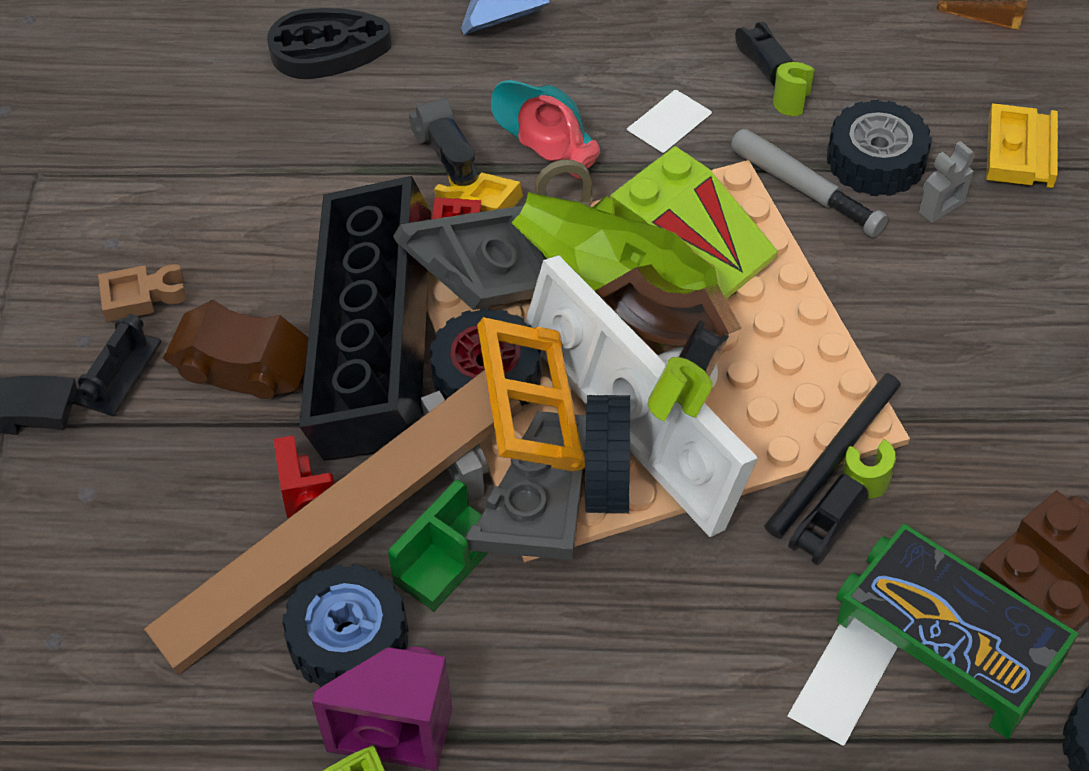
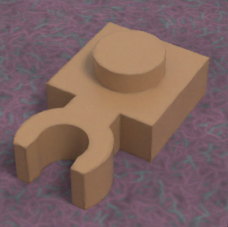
[98,264,187,322]

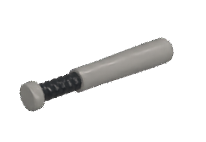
[731,128,888,238]

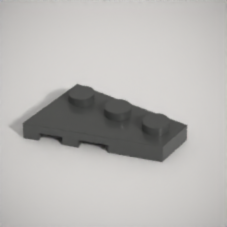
[465,411,586,560]

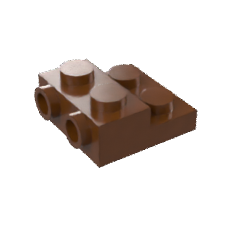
[979,490,1089,632]

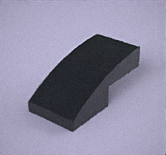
[0,376,78,435]

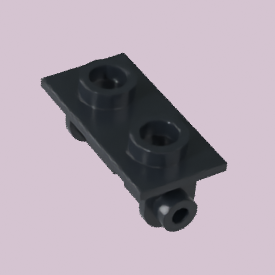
[73,314,162,417]

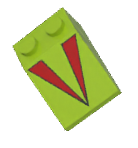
[610,146,778,300]

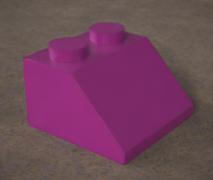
[312,647,453,771]

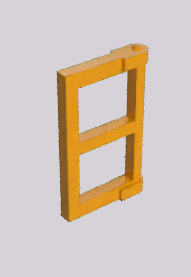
[477,317,585,471]

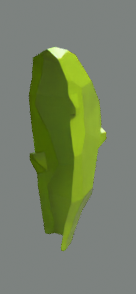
[511,192,722,346]

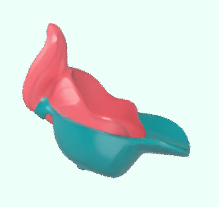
[491,80,600,179]

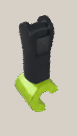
[735,22,815,116]
[647,321,729,422]
[788,439,896,565]

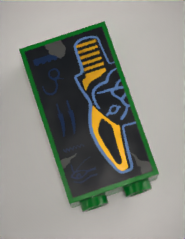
[836,523,1079,740]

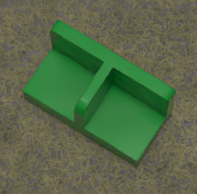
[388,479,488,612]

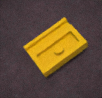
[986,103,1058,188]

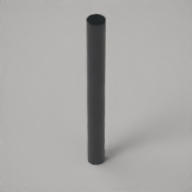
[764,373,901,539]

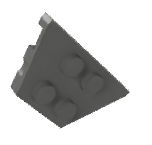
[393,205,547,310]

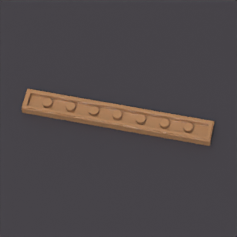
[144,370,522,674]

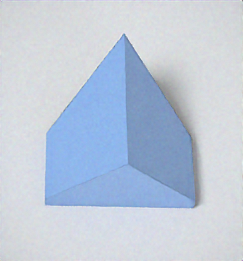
[461,0,550,35]

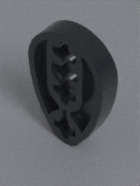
[267,8,392,79]

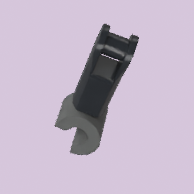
[409,97,478,186]

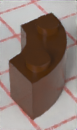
[595,264,742,346]
[163,300,308,399]

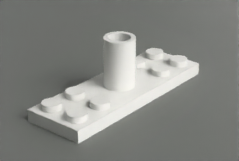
[525,255,758,537]

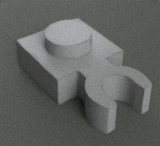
[919,141,974,223]

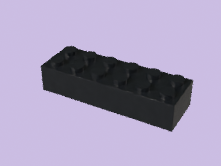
[299,176,432,461]

